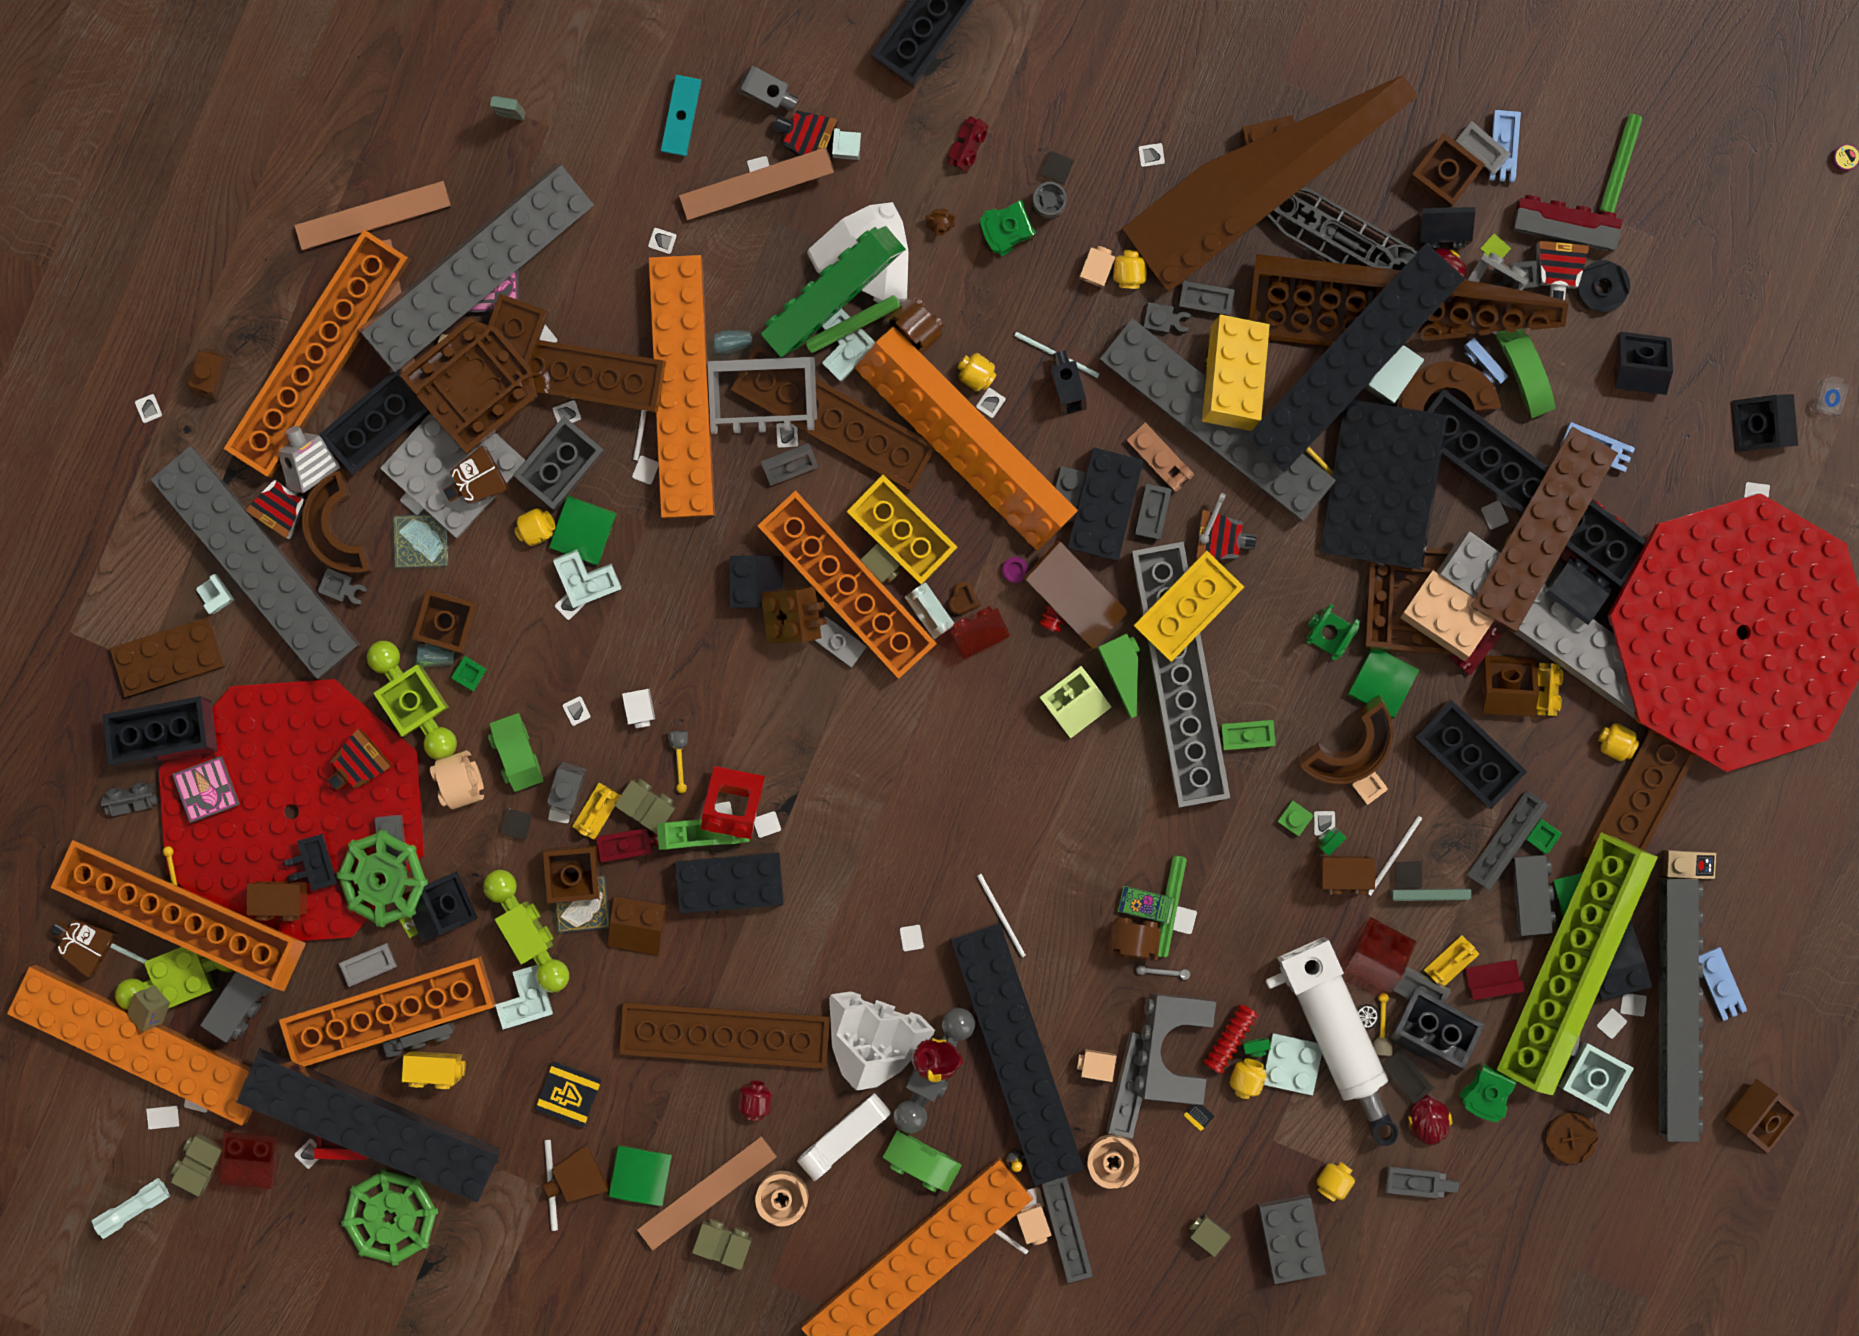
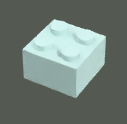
[1364,345,1424,405]
[1559,1041,1634,1114]

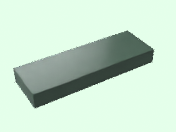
[490,96,525,121]
[1390,888,1471,901]

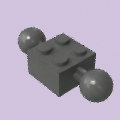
[894,1008,975,1133]

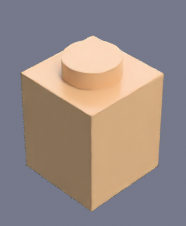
[1079,246,1115,288]
[1077,1049,1117,1082]
[1017,1202,1051,1245]

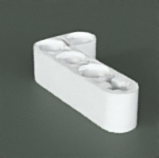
[797,1093,892,1181]

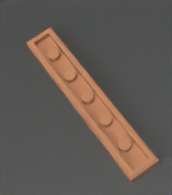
[679,147,834,220]
[295,181,452,251]
[637,1136,777,1251]

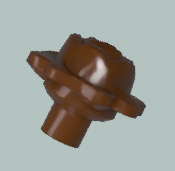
[926,208,955,235]

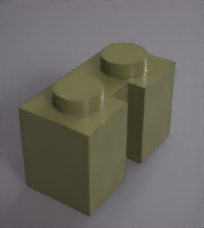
[614,778,676,835]
[171,1133,227,1197]
[692,1219,753,1270]

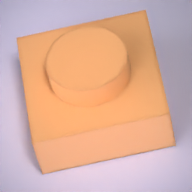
[1351,772,1388,805]

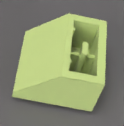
[1039,666,1111,739]

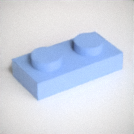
[1463,338,1508,385]

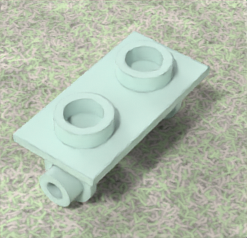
[905,582,955,639]

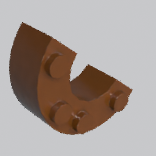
[1395,361,1501,412]
[302,470,373,573]
[1298,694,1393,784]

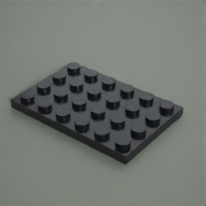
[1320,399,1448,570]

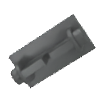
[101,782,158,817]

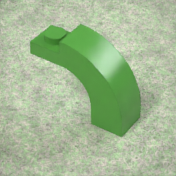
[1496,329,1556,418]
[657,819,750,850]

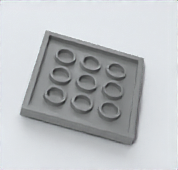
[381,413,526,538]

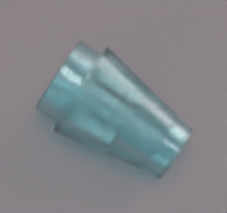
[713,330,752,355]
[416,643,454,667]

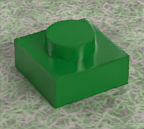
[451,656,488,691]
[1525,818,1562,855]
[1317,827,1346,856]
[1242,1037,1271,1057]

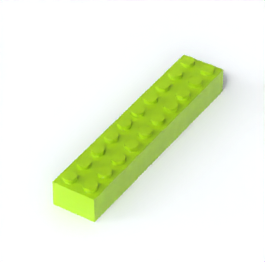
[1497,833,1657,1095]

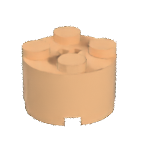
[430,750,484,809]
[1087,1134,1139,1189]
[755,1171,809,1226]

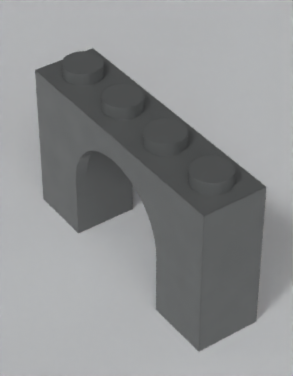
[1135,993,1216,1105]

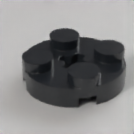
[1577,260,1630,313]

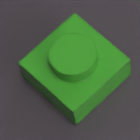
[1277,800,1314,836]

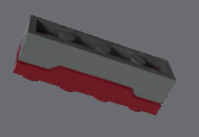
[1511,195,1623,252]

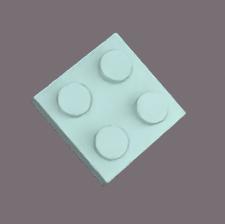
[1264,1033,1322,1095]

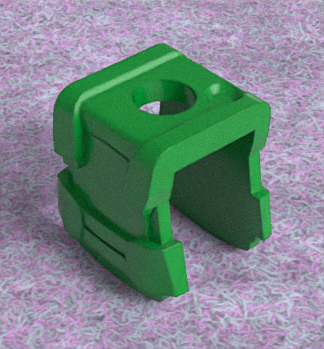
[980,200,1037,257]
[1305,604,1359,660]
[1459,1062,1517,1122]

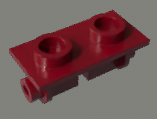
[947,116,989,173]
[1450,624,1502,675]

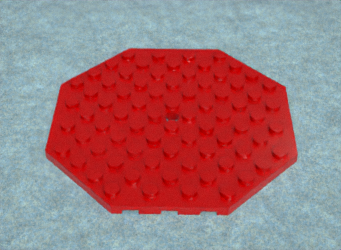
[1607,493,1859,772]
[159,679,425,941]

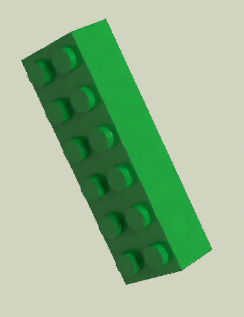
[761,226,906,357]

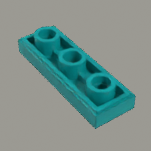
[661,75,702,157]

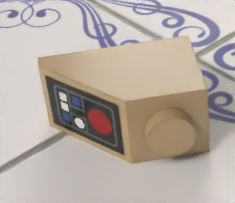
[1662,850,1716,879]

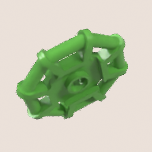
[336,830,428,927]
[341,1168,438,1266]

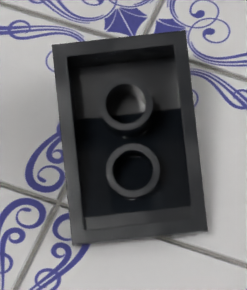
[1597,920,1652,1001]

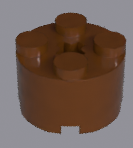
[882,297,944,355]
[1106,918,1161,961]

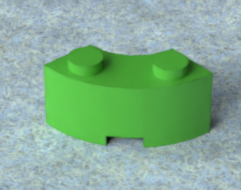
[488,713,544,792]
[883,1130,962,1192]

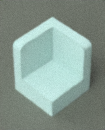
[832,128,861,160]
[197,574,235,614]

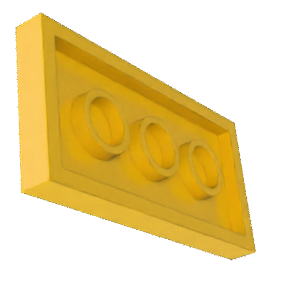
[1133,551,1244,662]

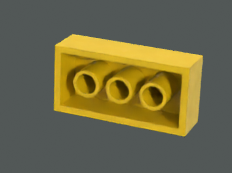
[1202,315,1270,431]
[847,475,958,585]

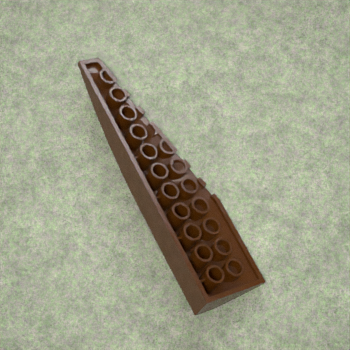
[1123,75,1419,292]
[1249,254,1569,346]

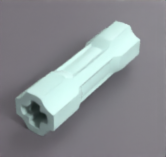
[92,1178,170,1239]

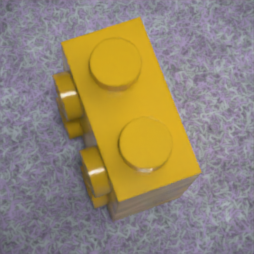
[402,1051,466,1089]

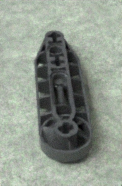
[1266,188,1417,269]

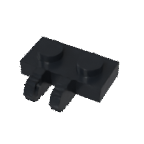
[283,833,338,891]

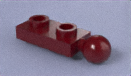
[596,828,659,862]

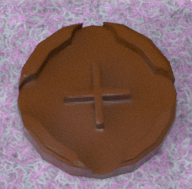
[1546,1112,1598,1164]

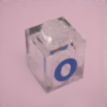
[1811,376,1849,417]

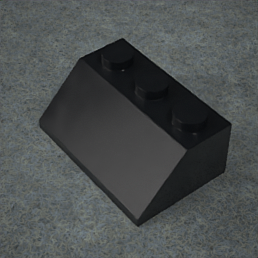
[1387,988,1485,1076]

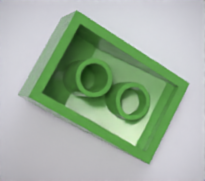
[1097,634,1140,718]

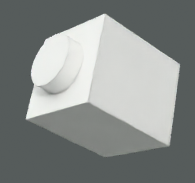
[622,689,655,728]

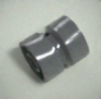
[1033,182,1067,219]

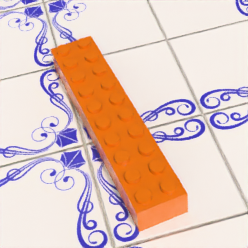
[223,229,411,478]
[649,255,715,519]
[855,326,1078,551]
[51,840,306,991]
[7,965,253,1126]
[801,1157,1033,1336]

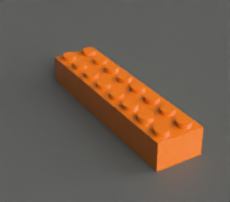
[758,490,937,679]
[279,956,496,1067]

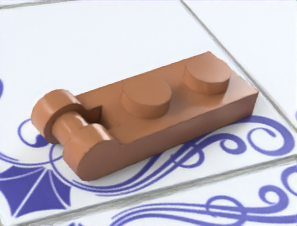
[1126,422,1195,493]

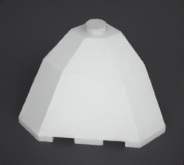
[807,202,908,303]
[829,992,935,1090]

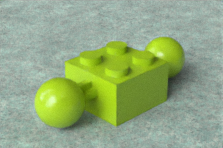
[367,641,457,760]
[483,870,569,993]
[115,947,234,1011]

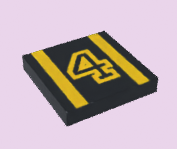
[535,1061,602,1128]

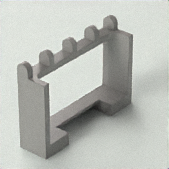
[708,357,817,434]

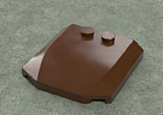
[399,317,538,455]
[1365,548,1455,655]

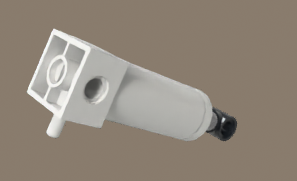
[1266,937,1399,1146]

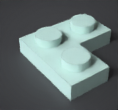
[822,309,876,382]
[553,549,621,608]
[495,965,553,1029]

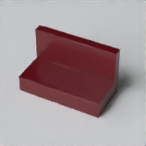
[1465,959,1525,1000]

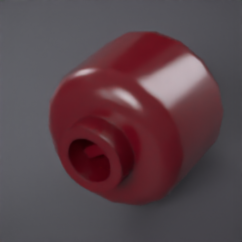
[737,1080,773,1121]

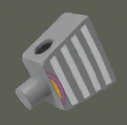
[278,426,340,493]

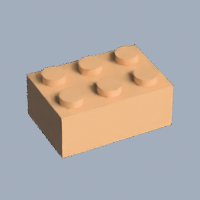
[1400,571,1494,661]

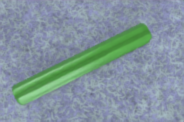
[1600,114,1642,213]
[806,295,900,353]
[1158,855,1187,957]

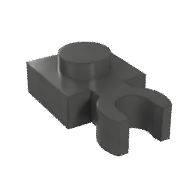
[1493,260,1540,288]
[1144,302,1191,333]
[318,568,368,604]

